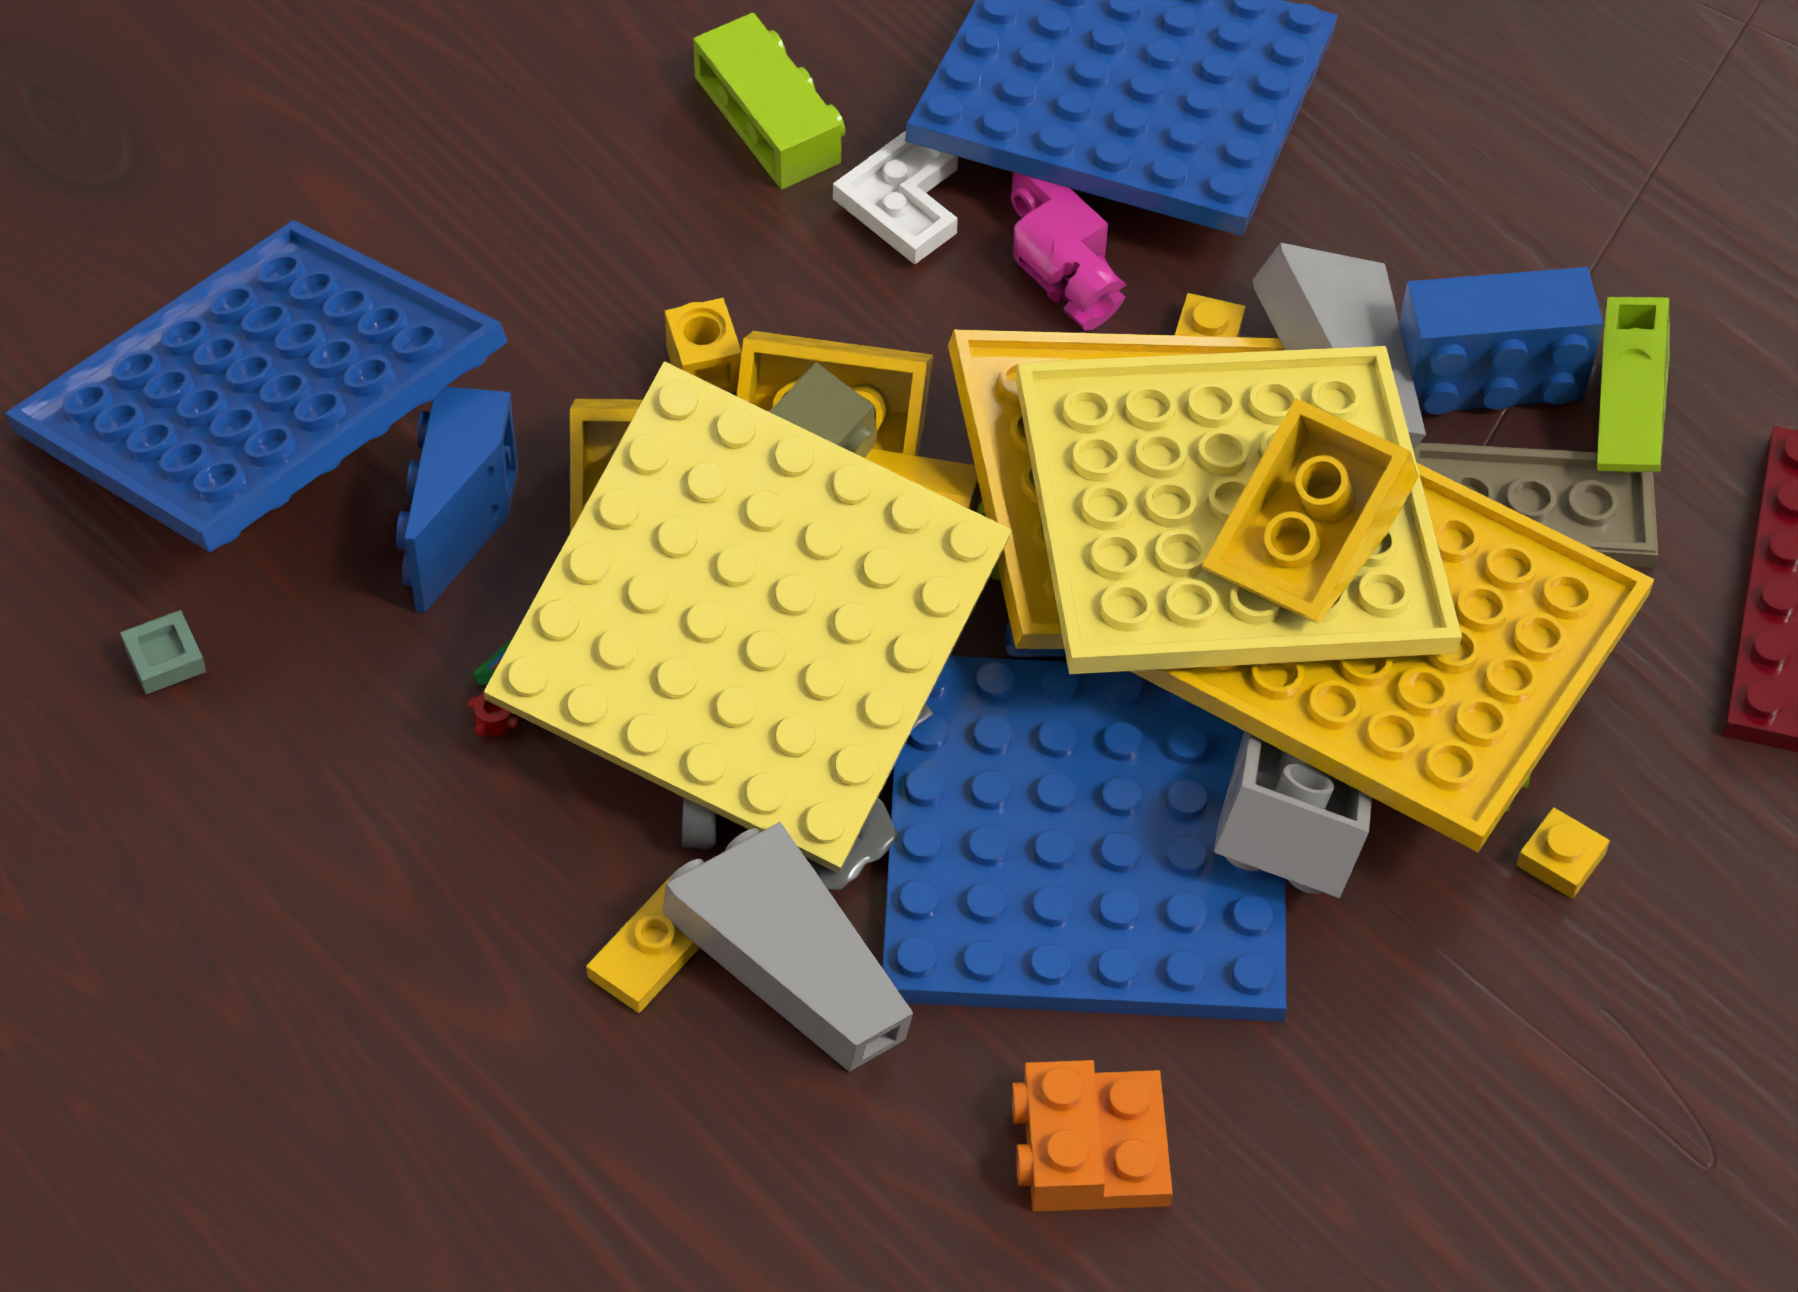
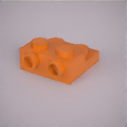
[1011,1060,1173,1212]

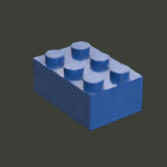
[1399,267,1604,414]

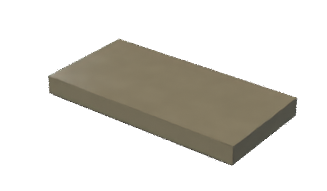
[1413,442,1658,568]

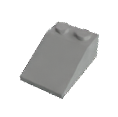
[1214,731,1372,898]

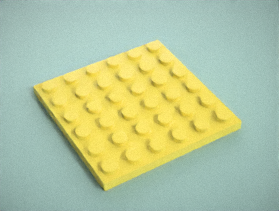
[1016,346,1462,674]
[484,361,1012,874]

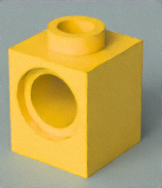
[665,298,742,393]

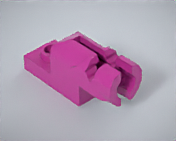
[1011,172,1126,331]

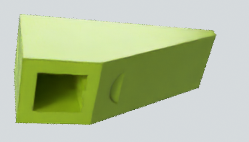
[1597,297,1670,473]

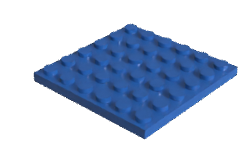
[905,0,1338,237]
[5,220,508,552]
[883,656,1286,1022]

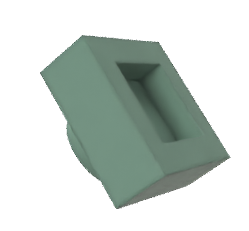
[120,610,206,695]

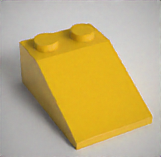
[1202,398,1419,624]

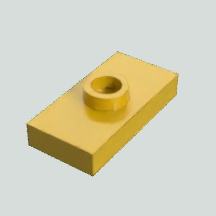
[586,875,700,1013]

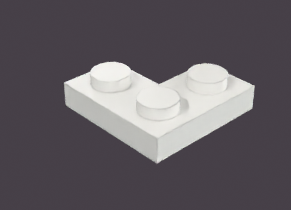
[833,131,958,264]

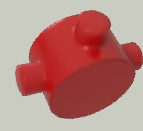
[468,692,521,737]

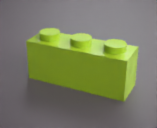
[693,12,845,190]

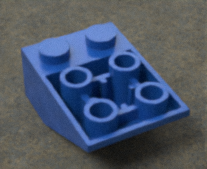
[396,387,518,613]

